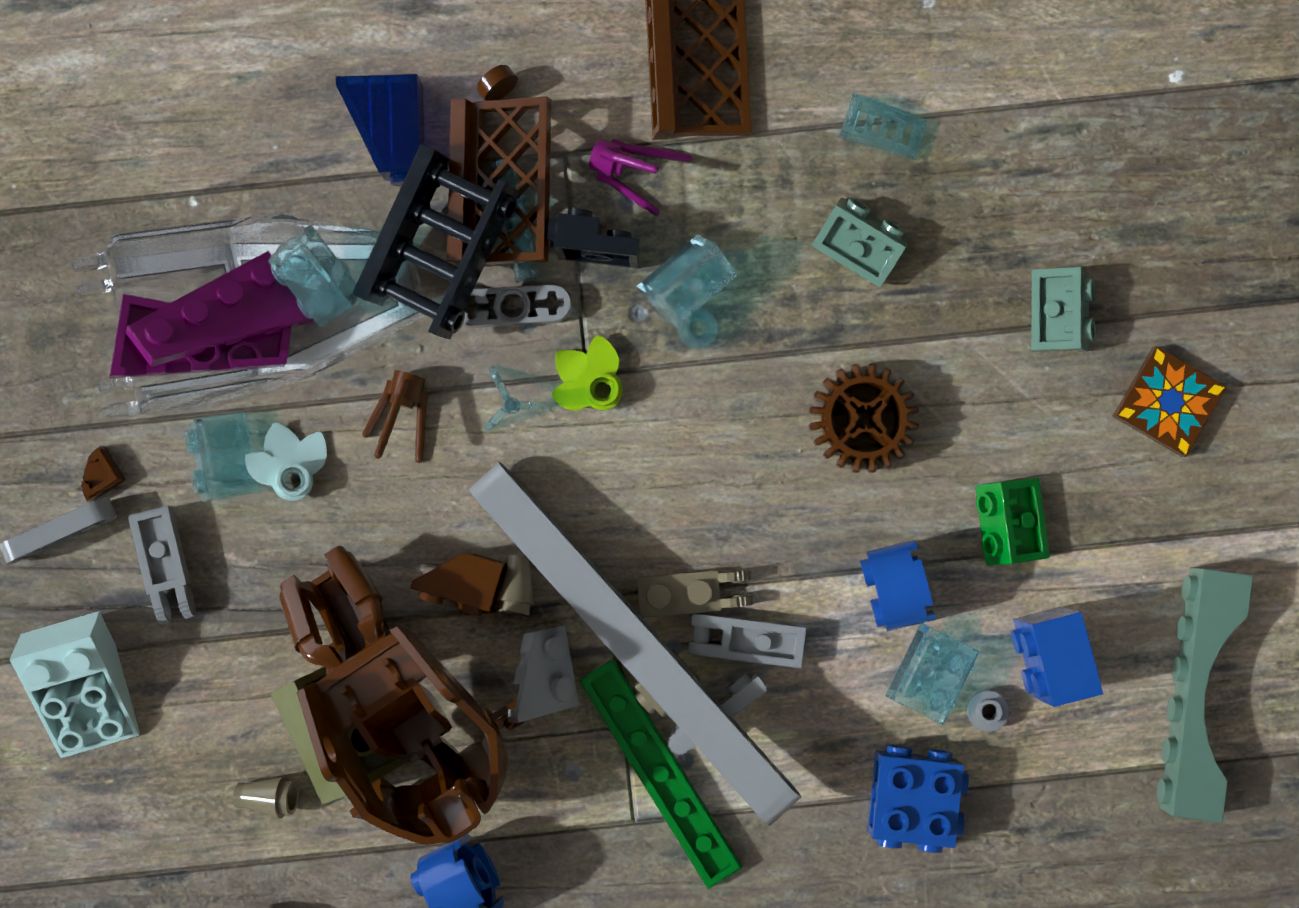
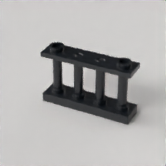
[352,143,519,340]

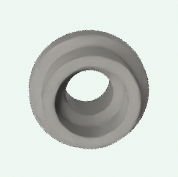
[967,690,1009,732]

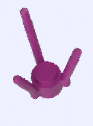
[588,138,692,216]

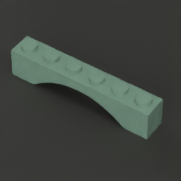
[1157,568,1253,823]

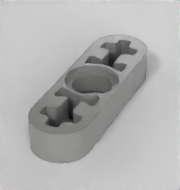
[463,285,571,328]
[0,498,118,565]

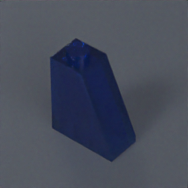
[336,74,424,187]

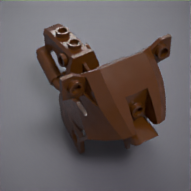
[279,546,527,845]

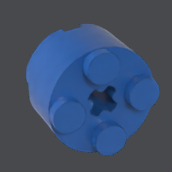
[860,540,936,632]
[410,834,504,908]

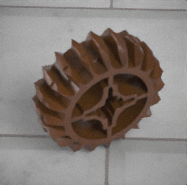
[809,364,919,473]

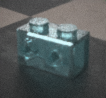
[268,225,357,327]
[636,235,738,328]

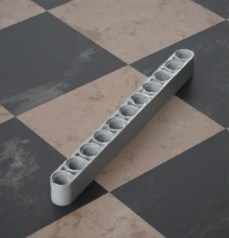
[469,462,802,826]

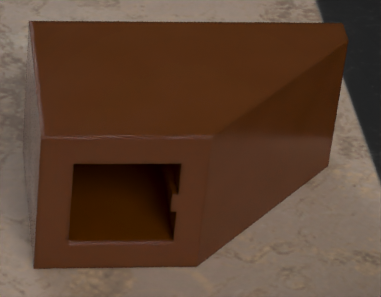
[410,552,507,616]

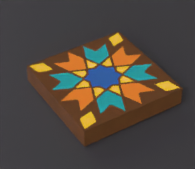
[1112,346,1227,457]

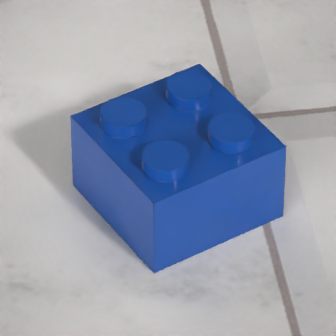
[1011,607,1103,707]

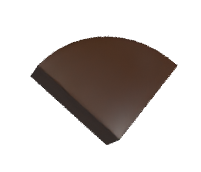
[81,446,126,502]

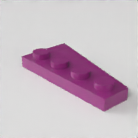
[126,251,316,366]
[109,294,292,379]

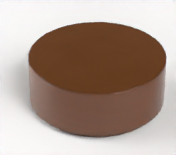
[477,65,518,101]

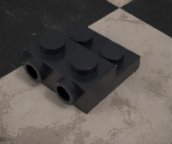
[547,208,640,269]

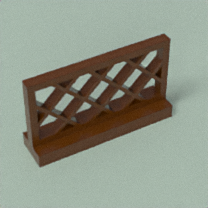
[645,0,752,140]
[447,96,552,265]

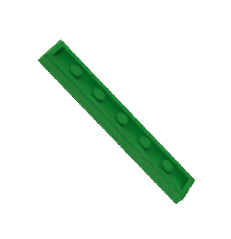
[579,657,743,889]

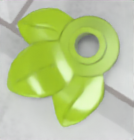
[551,335,623,411]

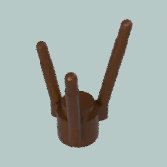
[362,370,430,463]

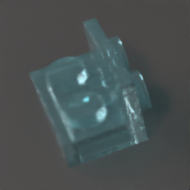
[184,412,259,503]

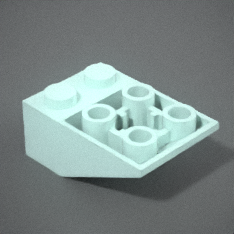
[9,611,140,758]

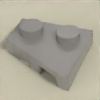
[507,625,579,723]

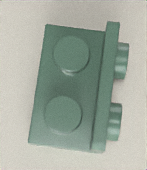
[811,198,909,288]
[1031,267,1096,352]

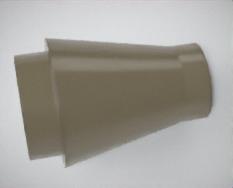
[494,555,534,616]
[233,777,299,818]

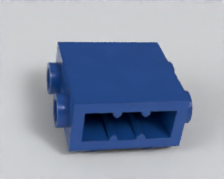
[867,745,969,853]

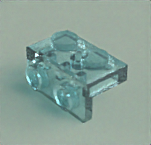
[885,623,979,725]

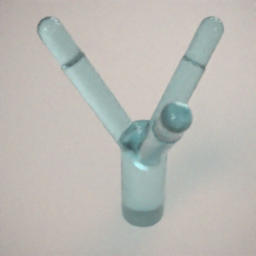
[484,366,538,431]

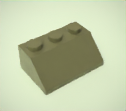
[270,667,410,805]

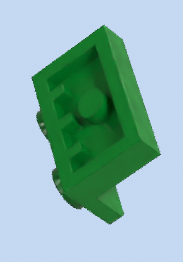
[975,477,1050,565]

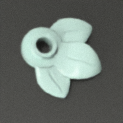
[245,422,327,501]

